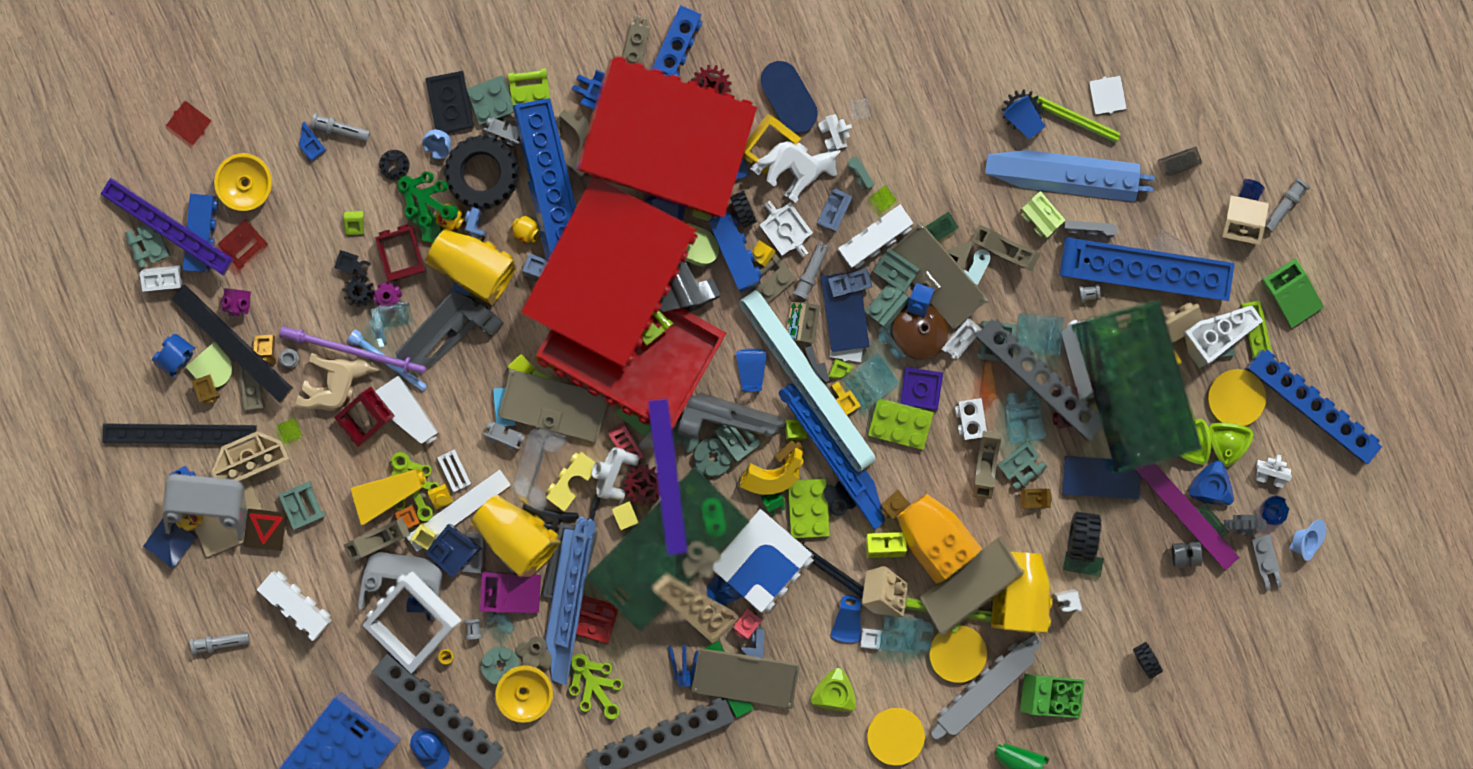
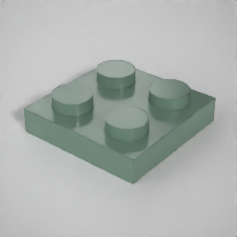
[467,76,514,125]

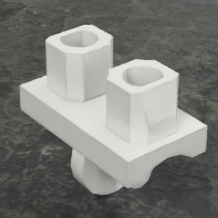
[818,114,853,150]
[1256,454,1292,488]

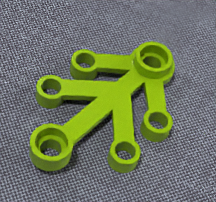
[391,452,440,521]
[569,654,623,719]

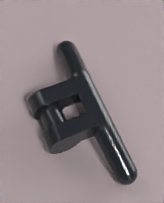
[522,503,579,533]

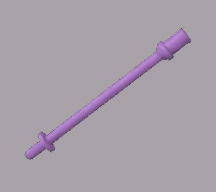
[280,326,426,374]

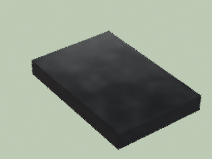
[426,71,474,133]

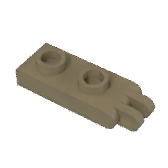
[623,15,650,64]

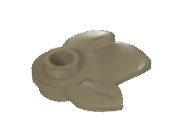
[683,542,721,578]
[515,636,552,670]

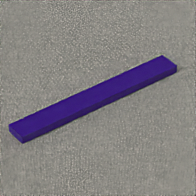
[101,178,234,275]
[648,399,688,555]

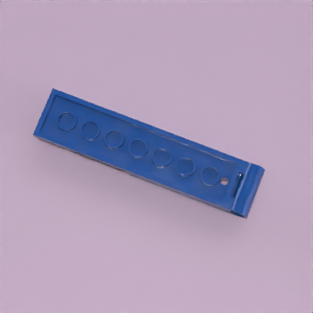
[513,98,576,260]
[1059,238,1235,301]

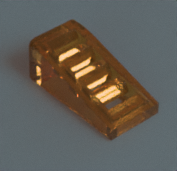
[980,360,996,400]

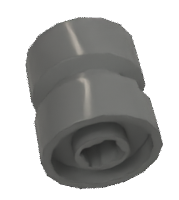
[1172,541,1202,568]

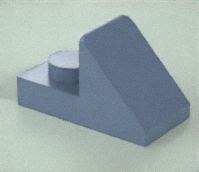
[741,628,764,658]

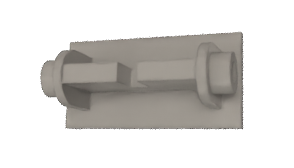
[484,118,520,147]
[483,422,525,451]

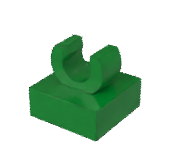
[761,492,786,515]

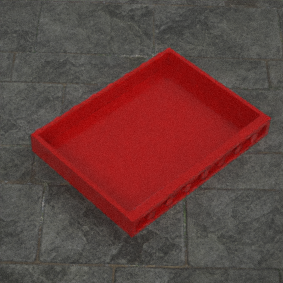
[575,56,757,218]
[521,176,698,368]
[535,308,726,429]

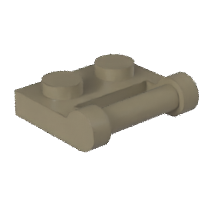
[754,253,797,304]

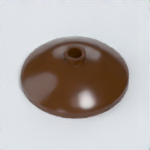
[892,305,948,360]

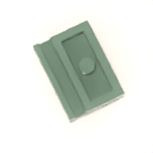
[873,248,921,293]
[865,283,910,329]

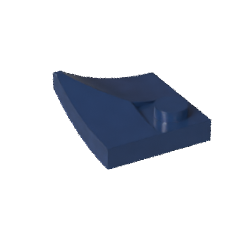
[143,518,197,569]
[426,524,482,578]

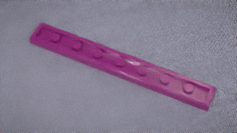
[1123,443,1240,570]

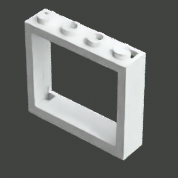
[363,571,461,674]

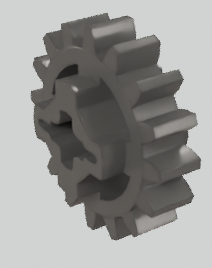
[1224,515,1266,534]

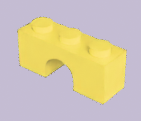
[546,451,596,512]

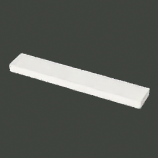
[407,470,511,552]

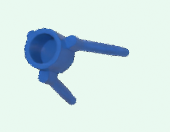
[668,645,698,686]

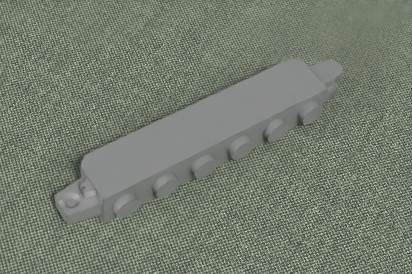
[930,634,1042,740]

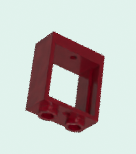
[375,224,426,282]
[334,387,395,447]

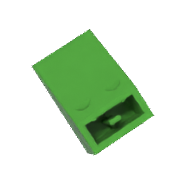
[1260,258,1324,328]
[1020,673,1085,718]

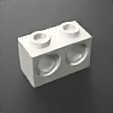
[955,398,987,440]

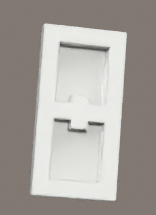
[140,265,183,292]
[942,318,982,359]
[1053,589,1082,611]

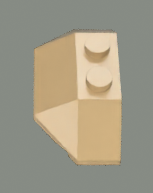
[211,431,290,482]

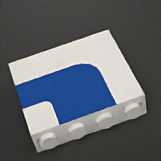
[713,509,814,613]

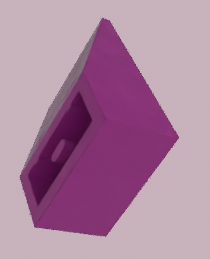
[480,571,541,613]

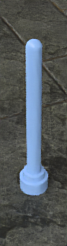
[347,329,427,391]

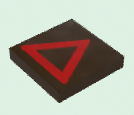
[244,508,287,551]

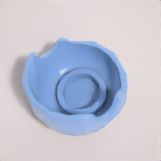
[422,129,451,159]

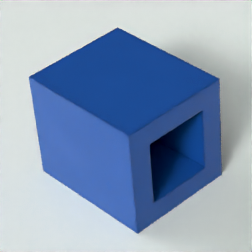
[907,283,935,317]

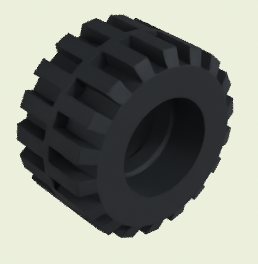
[1068,511,1101,562]

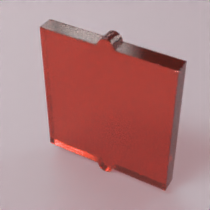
[166,100,212,145]

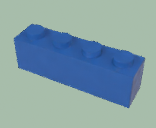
[183,193,218,273]
[709,212,762,293]

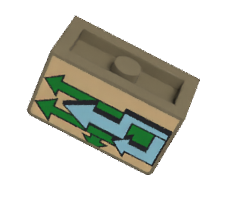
[786,301,820,343]

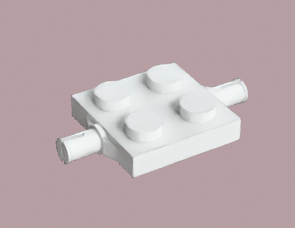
[760,201,813,257]

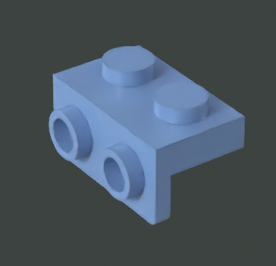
[465,207,488,239]

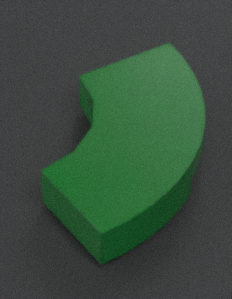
[406,201,441,243]

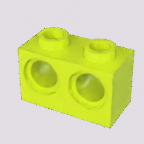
[865,532,907,558]

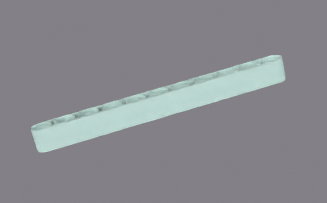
[739,290,875,472]

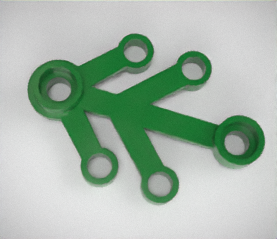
[398,171,458,226]

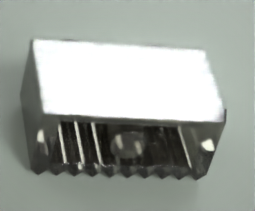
[1158,146,1202,178]

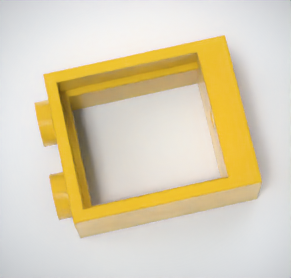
[743,114,801,175]

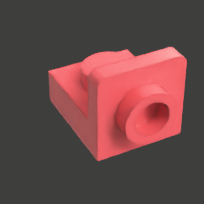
[733,608,762,639]

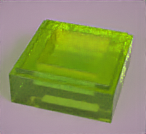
[870,185,897,212]
[277,417,303,442]

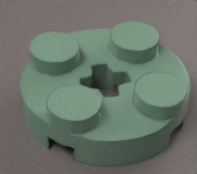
[694,438,732,476]
[481,646,520,684]

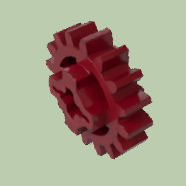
[691,65,732,95]
[623,464,660,505]

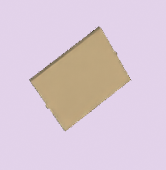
[195,478,262,557]

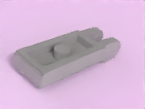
[1063,221,1118,236]
[1251,534,1282,590]

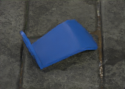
[1003,96,1046,139]
[736,349,767,392]
[830,595,861,643]

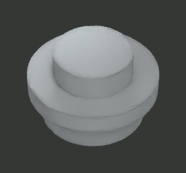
[280,349,299,368]

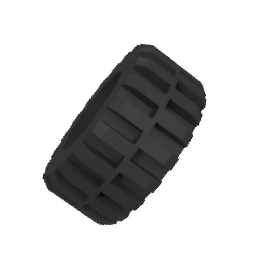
[444,135,519,210]

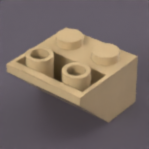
[1222,195,1269,245]
[1160,302,1204,343]
[862,566,908,618]

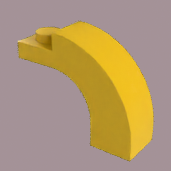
[740,448,804,495]

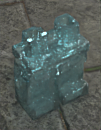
[1004,390,1046,443]
[880,615,933,654]

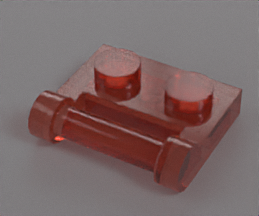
[217,219,268,270]

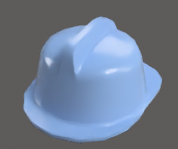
[1290,519,1326,561]

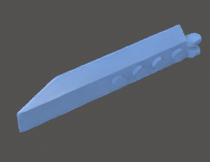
[985,150,1155,202]
[545,516,596,685]

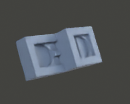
[829,268,873,297]

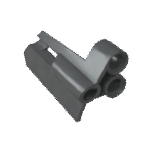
[660,262,721,312]
[395,291,504,368]
[677,392,786,439]

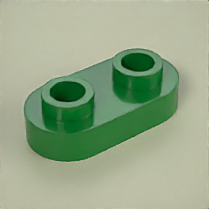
[702,498,726,537]

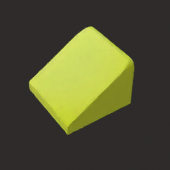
[508,354,535,374]

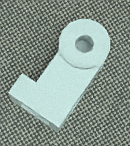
[964,249,990,285]

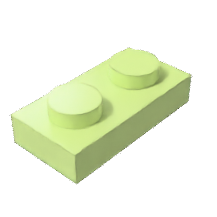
[1027,191,1065,232]
[1021,204,1053,238]

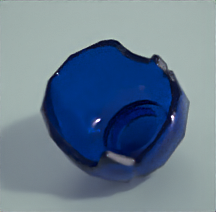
[1260,495,1290,526]

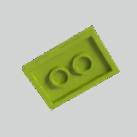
[868,398,934,450]
[788,478,830,538]

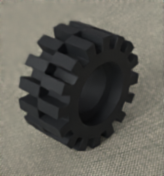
[730,191,757,228]
[1133,642,1163,679]

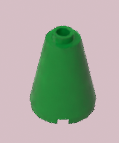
[994,743,1050,769]

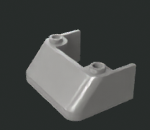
[163,474,247,541]
[358,551,444,620]

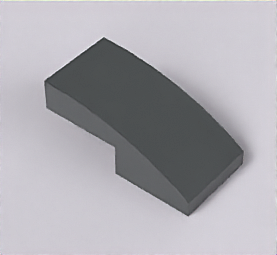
[805,346,830,382]

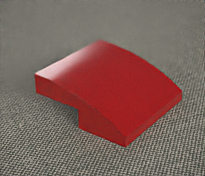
[576,595,620,645]

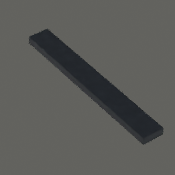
[172,285,293,403]
[103,423,257,444]

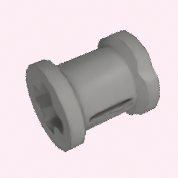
[1079,283,1101,303]
[464,618,483,640]

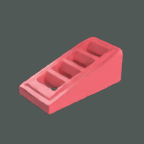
[608,422,644,466]

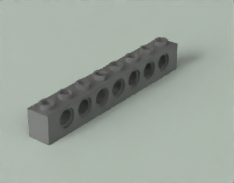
[975,319,1104,442]
[372,652,504,769]
[584,697,735,769]

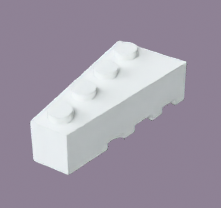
[837,205,913,269]
[257,571,332,641]

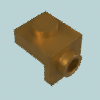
[1021,488,1052,508]

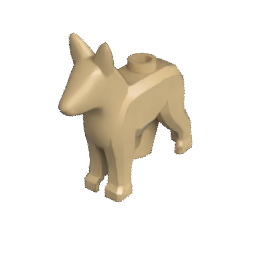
[295,349,380,411]

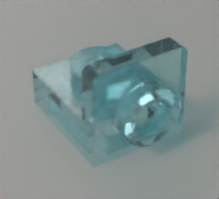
[485,612,516,635]

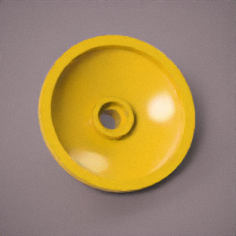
[214,153,272,211]
[495,666,553,722]

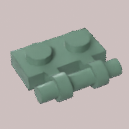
[125,224,170,268]
[997,441,1047,490]

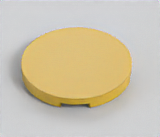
[1208,369,1266,426]
[929,625,987,683]
[867,708,925,765]

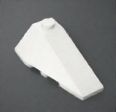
[1184,306,1263,368]

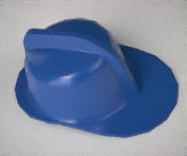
[707,575,743,605]
[410,728,450,769]

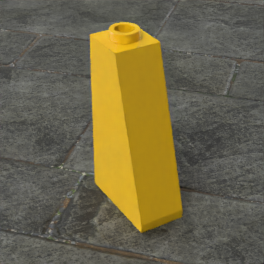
[350,468,426,525]

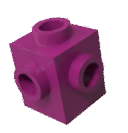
[373,282,402,311]
[221,288,251,317]

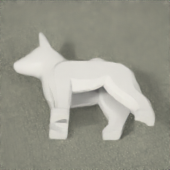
[750,141,840,203]

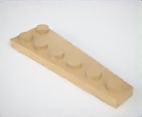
[652,574,740,644]

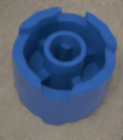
[151,334,196,378]

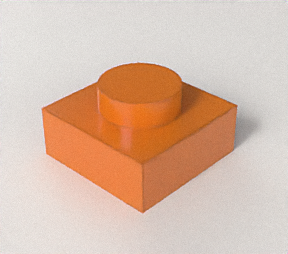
[395,505,421,528]

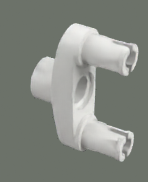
[592,447,639,501]

